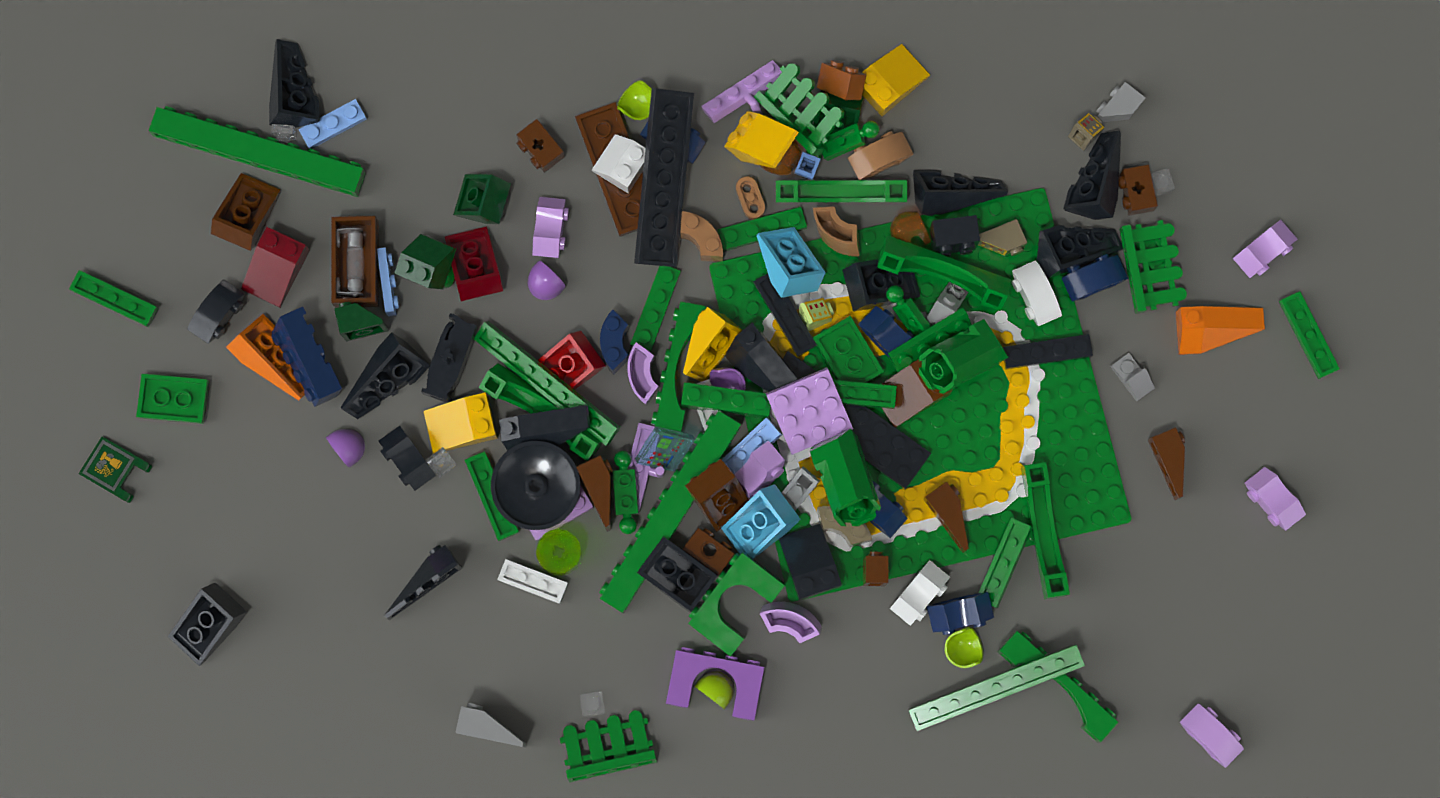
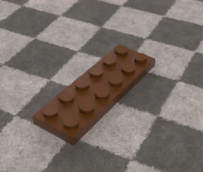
[575,102,643,237]

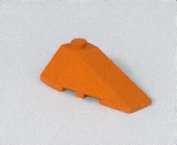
[1176,306,1265,355]
[226,314,305,401]

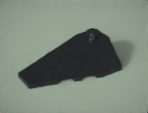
[269,39,320,129]
[385,545,462,620]

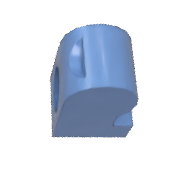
[795,152,821,180]

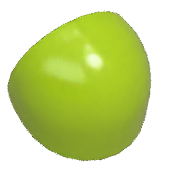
[617,80,652,120]
[945,627,983,668]
[694,671,734,710]

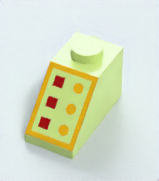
[798,298,834,331]

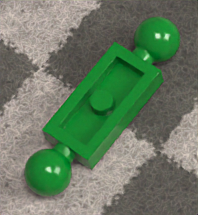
[806,121,880,161]
[886,285,931,336]
[613,451,638,534]

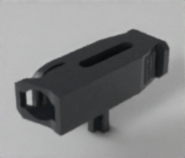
[421,313,478,403]

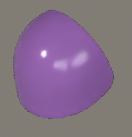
[527,261,566,300]
[709,367,746,391]
[326,429,365,467]

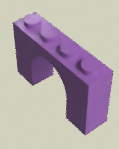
[666,647,764,721]

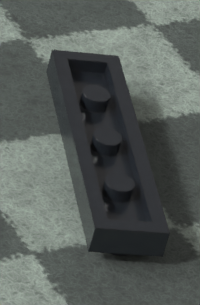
[753,273,817,357]
[1003,334,1093,370]

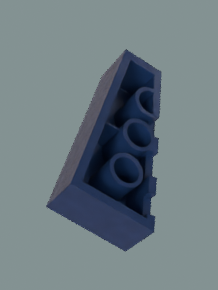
[272,306,342,407]

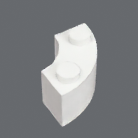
[1012,260,1062,326]
[890,560,950,626]

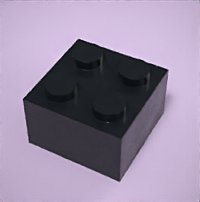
[929,215,980,257]

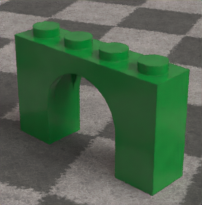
[688,552,786,657]

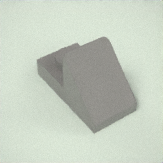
[1110,353,1155,401]
[782,467,820,511]

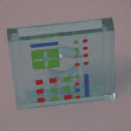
[635,426,695,472]

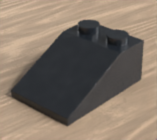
[842,259,920,312]
[779,524,842,601]
[637,536,717,613]
[168,582,247,666]

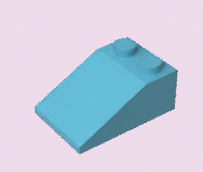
[757,227,826,298]
[721,484,801,559]

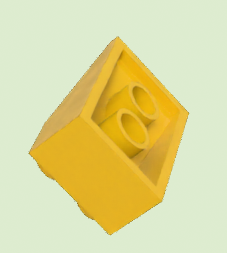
[862,44,930,117]
[724,111,799,168]
[683,307,743,382]
[424,392,498,454]

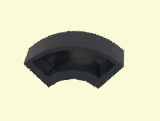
[187,279,245,344]
[379,426,436,491]

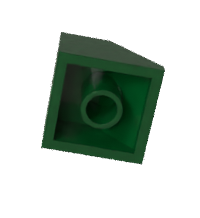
[814,90,863,135]
[453,174,511,224]
[394,234,457,290]
[334,302,389,342]

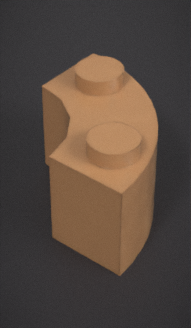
[848,131,914,180]
[813,207,859,256]
[681,211,723,262]

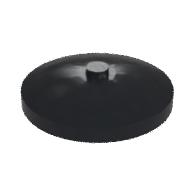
[491,441,580,530]

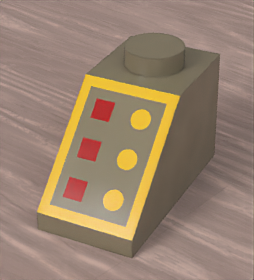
[1068,113,1105,151]
[978,219,1027,256]

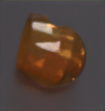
[760,140,801,175]
[890,211,931,244]

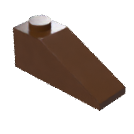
[1148,427,1185,500]
[923,482,969,553]

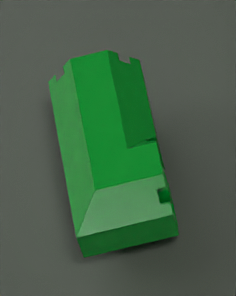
[919,319,1008,394]
[810,429,881,526]

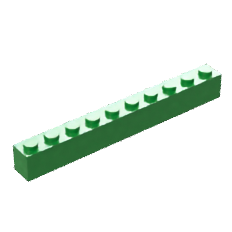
[148,106,366,197]
[599,410,741,614]

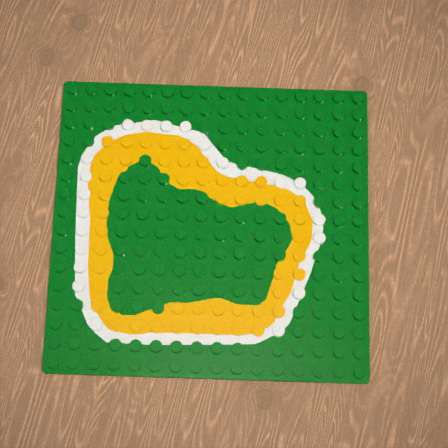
[709,188,1131,602]

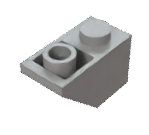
[1096,82,1145,122]
[926,282,968,325]

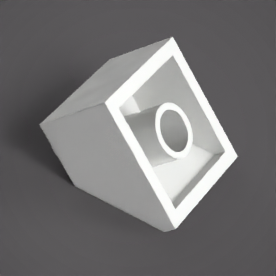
[592,135,646,193]

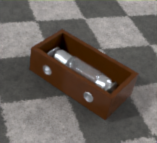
[331,216,379,308]

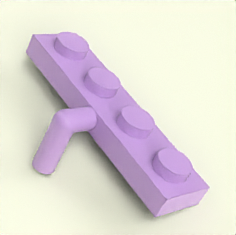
[701,60,782,123]
[628,423,665,514]

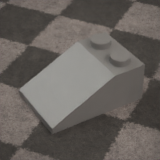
[456,703,526,747]

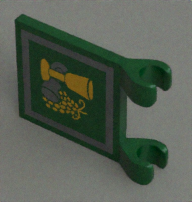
[79,436,152,503]

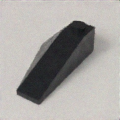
[1063,131,1121,220]
[913,170,1008,216]
[1037,225,1123,279]
[725,323,799,392]
[341,332,430,419]
[499,405,590,451]

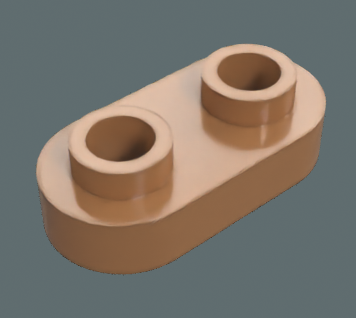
[736,177,765,220]

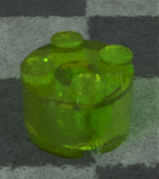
[536,529,582,576]

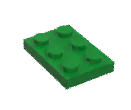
[813,316,884,383]
[136,374,209,424]

